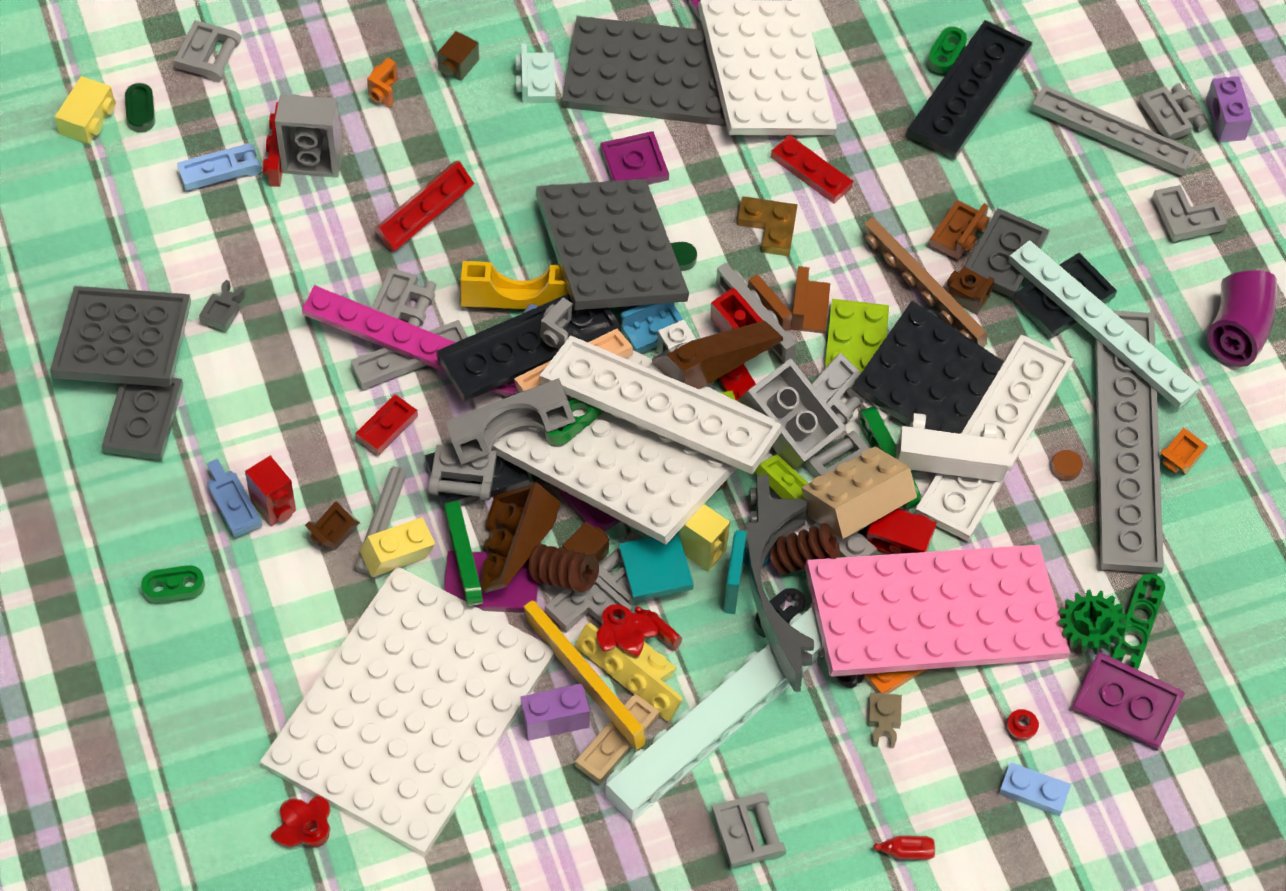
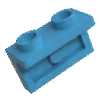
[620,303,683,354]

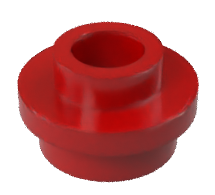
[1007,709,1039,740]

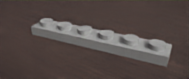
[1031,85,1196,176]

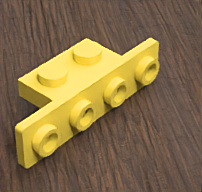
[575,623,683,722]

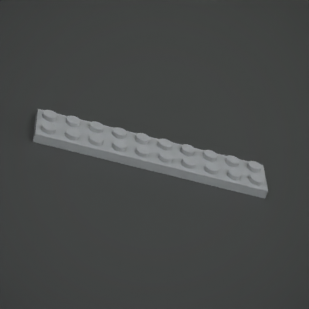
[1095,310,1164,574]

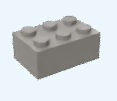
[275,94,343,178]
[737,358,847,470]

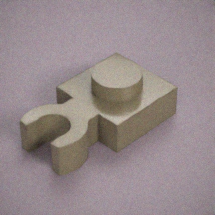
[868,692,902,749]

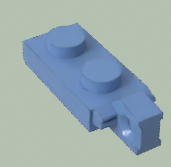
[207,459,262,538]

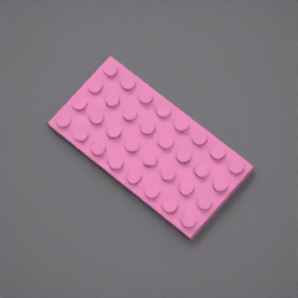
[805,545,1070,677]

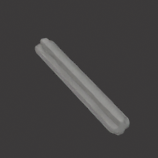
[355,466,406,575]

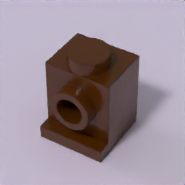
[946,266,995,315]

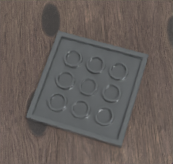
[50,286,191,387]

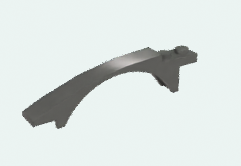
[745,475,814,692]

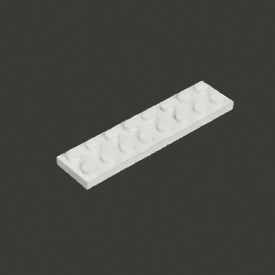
[915,334,1074,542]
[540,336,782,474]

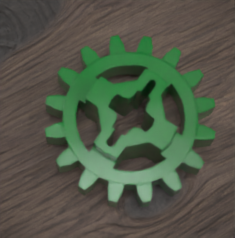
[1059,590,1127,655]

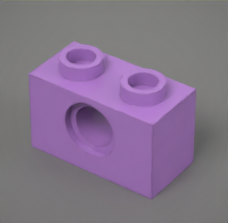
[1206,76,1253,143]

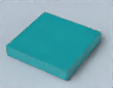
[723,530,747,614]
[618,532,694,602]

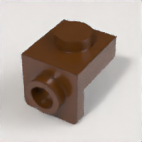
[305,501,360,550]

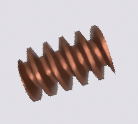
[771,523,840,575]
[529,544,599,592]

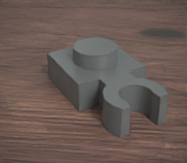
[199,280,245,332]

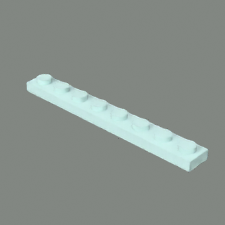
[1008,240,1201,409]

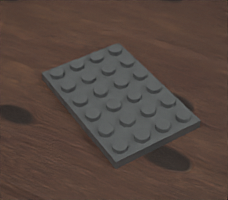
[562,16,727,126]
[535,179,689,310]

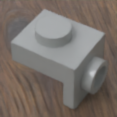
[540,298,572,350]

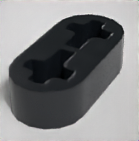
[754,588,805,638]

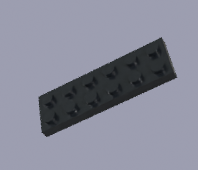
[906,20,1033,159]
[436,294,621,402]

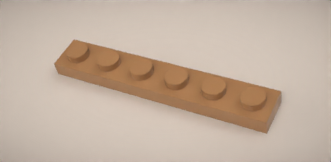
[864,217,988,347]

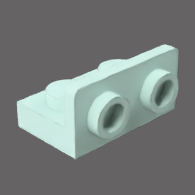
[516,44,556,103]

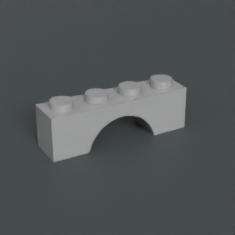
[446,378,575,465]

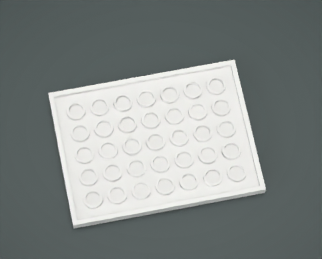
[491,350,774,544]
[260,567,556,857]

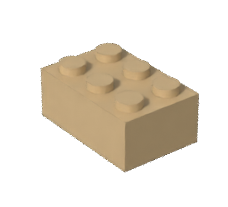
[801,447,917,539]

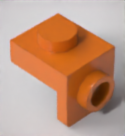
[367,58,398,108]
[1160,427,1208,475]

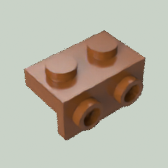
[929,200,990,260]

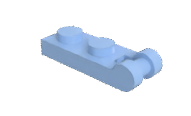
[177,144,262,191]

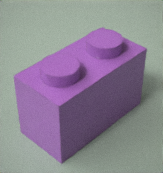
[520,683,590,741]

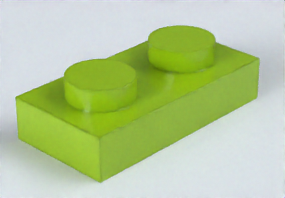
[755,454,808,499]

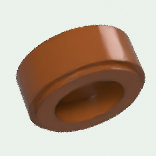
[1051,450,1083,481]

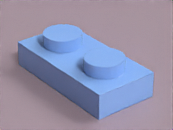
[999,762,1071,816]

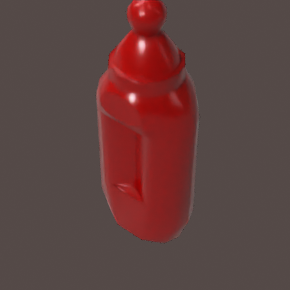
[634,606,682,649]
[873,835,935,860]

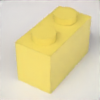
[55,76,116,144]
[679,504,730,572]
[359,517,435,577]

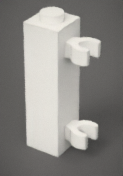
[896,413,1014,482]

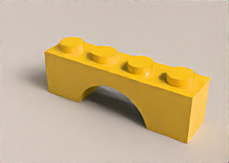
[461,261,569,309]

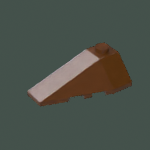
[652,320,783,389]
[481,482,561,593]

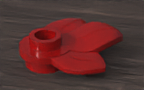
[596,604,658,657]
[271,795,331,847]

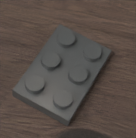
[965,208,1050,298]
[102,378,183,461]

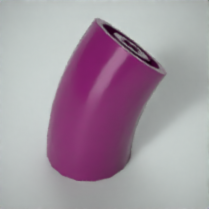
[1207,270,1277,367]

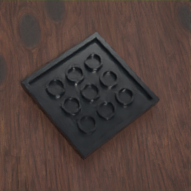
[851,301,1004,434]

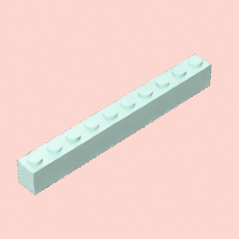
[605,602,825,823]

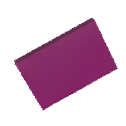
[444,551,538,613]
[1071,651,1185,750]

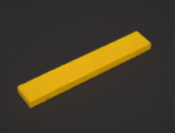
[524,600,646,750]

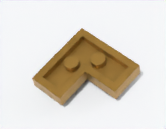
[737,196,798,257]

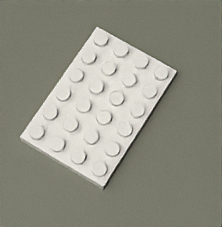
[698,0,837,135]

